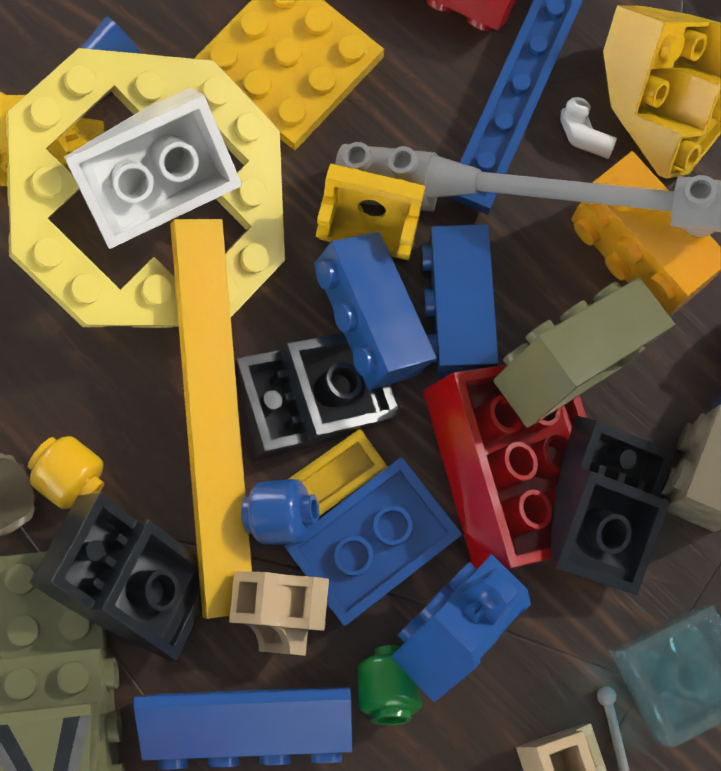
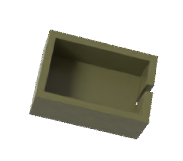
[493,277,676,429]

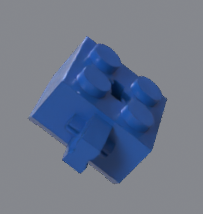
[390,554,531,702]

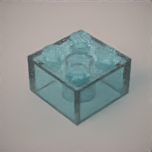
[610,605,721,748]

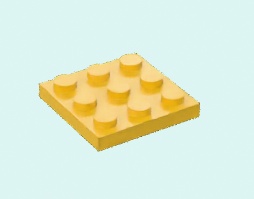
[194,0,384,151]

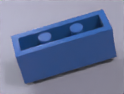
[421,224,498,377]
[314,231,437,390]

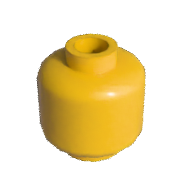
[28,436,104,510]

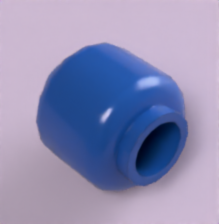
[241,479,319,546]

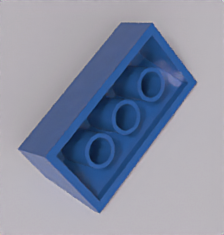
[134,686,352,770]

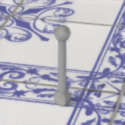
[597,686,629,771]

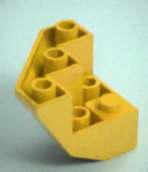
[603,5,721,179]

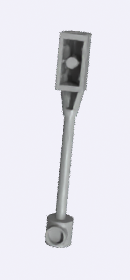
[335,142,721,237]

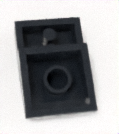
[234,333,401,462]
[551,415,675,595]
[29,493,202,661]

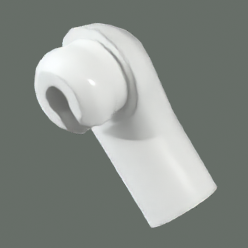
[560,97,617,159]

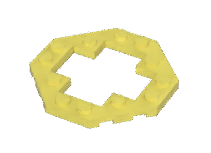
[6,48,285,328]

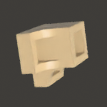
[229,572,329,656]
[516,723,607,771]

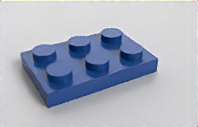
[284,457,462,627]

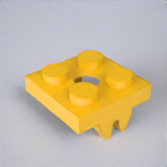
[316,163,425,261]

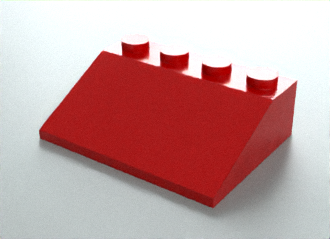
[423,365,587,571]

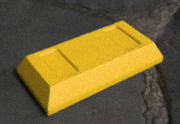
[289,429,388,517]

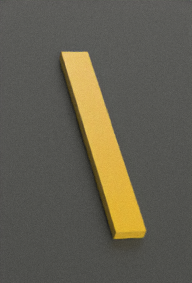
[170,219,252,619]

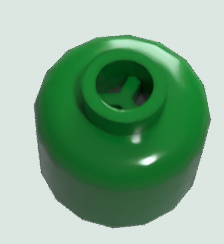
[356,646,423,725]

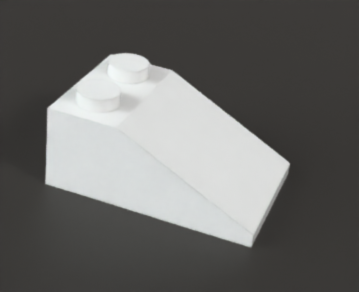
[64,88,242,249]

